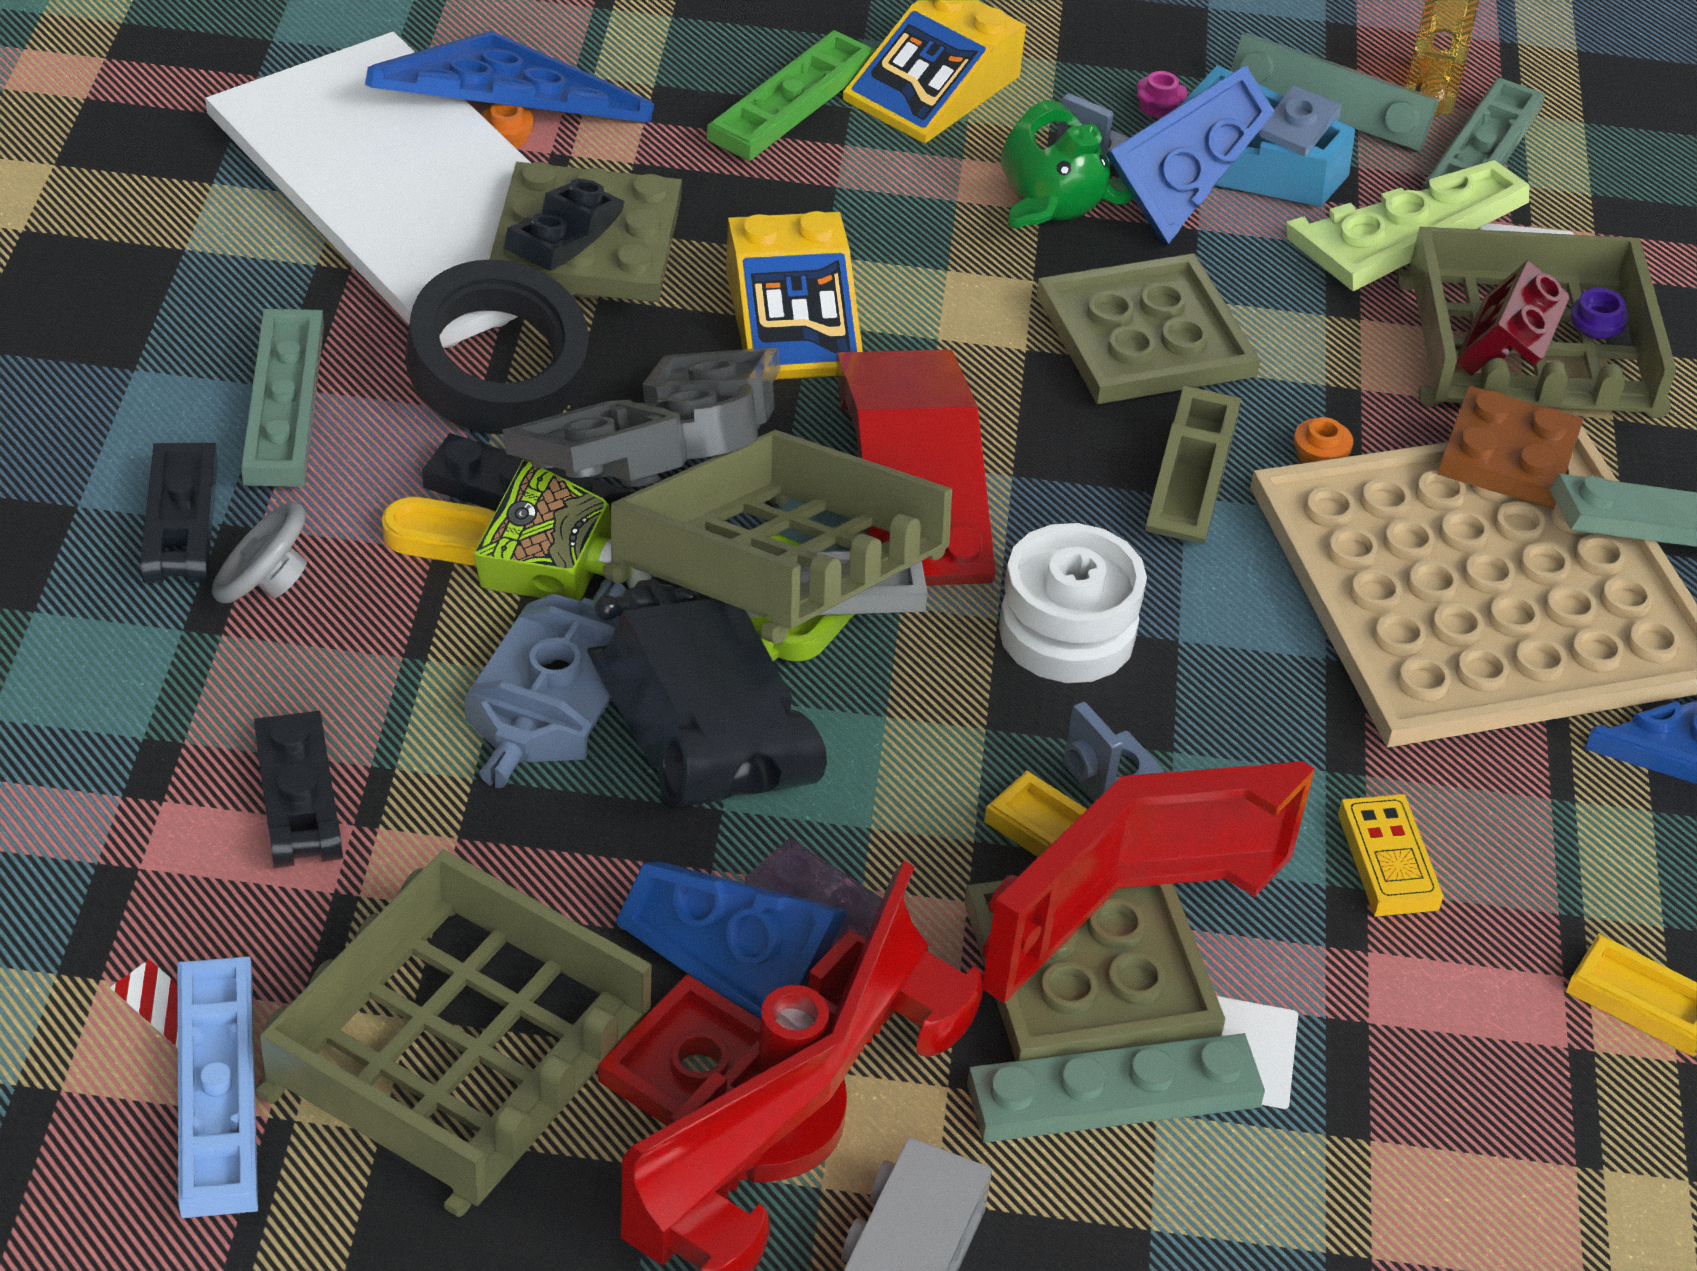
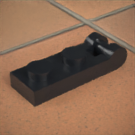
[141,443,218,583]
[254,710,343,868]

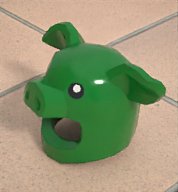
[1000,100,1133,229]

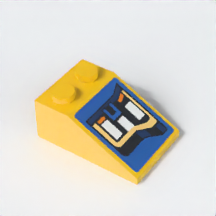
[843,0,1026,144]
[726,211,863,380]

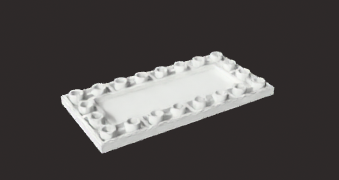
[205,32,576,348]

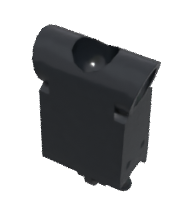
[587,579,827,809]

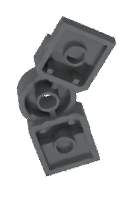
[503,347,781,487]

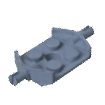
[465,579,626,788]

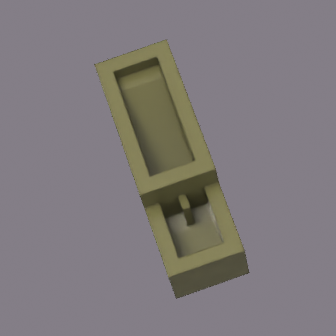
[1145,385,1241,545]

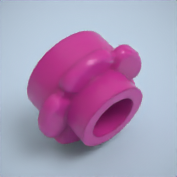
[1137,71,1188,118]

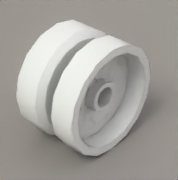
[999,523,1147,683]

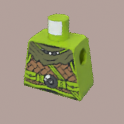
[474,460,632,601]

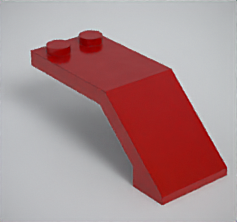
[836,350,996,586]
[982,761,1315,1004]

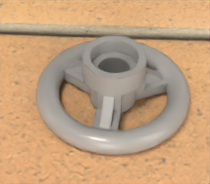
[212,502,307,604]

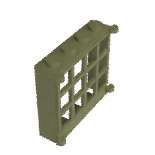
[1397,226,1676,418]
[603,430,952,644]
[256,849,652,1217]

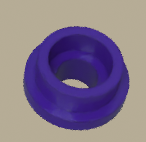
[1570,288,1628,339]

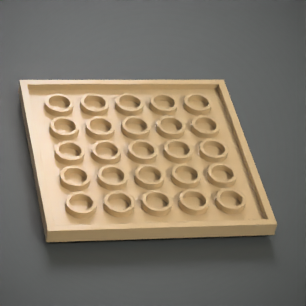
[1250,426,1697,748]

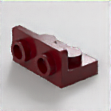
[1456,260,1569,376]

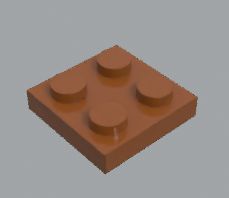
[1437,385,1584,509]

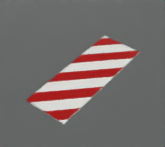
[110,959,178,1048]

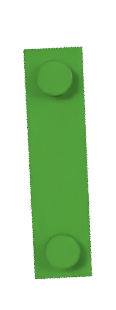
[707,30,876,161]

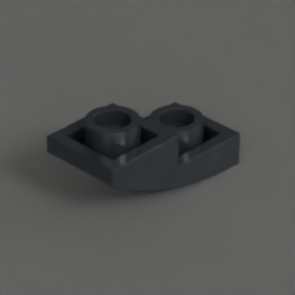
[504,179,624,271]

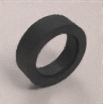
[405,260,589,434]

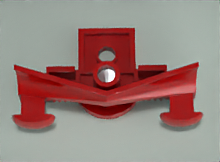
[598,861,983,1271]

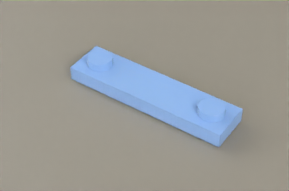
[178,957,258,1218]

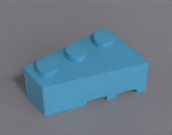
[1177,65,1355,207]

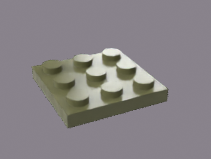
[489,161,682,302]
[1036,253,1260,404]
[964,880,1225,1061]

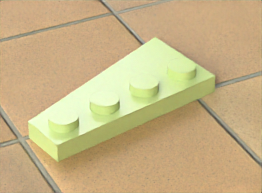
[1286,160,1530,291]

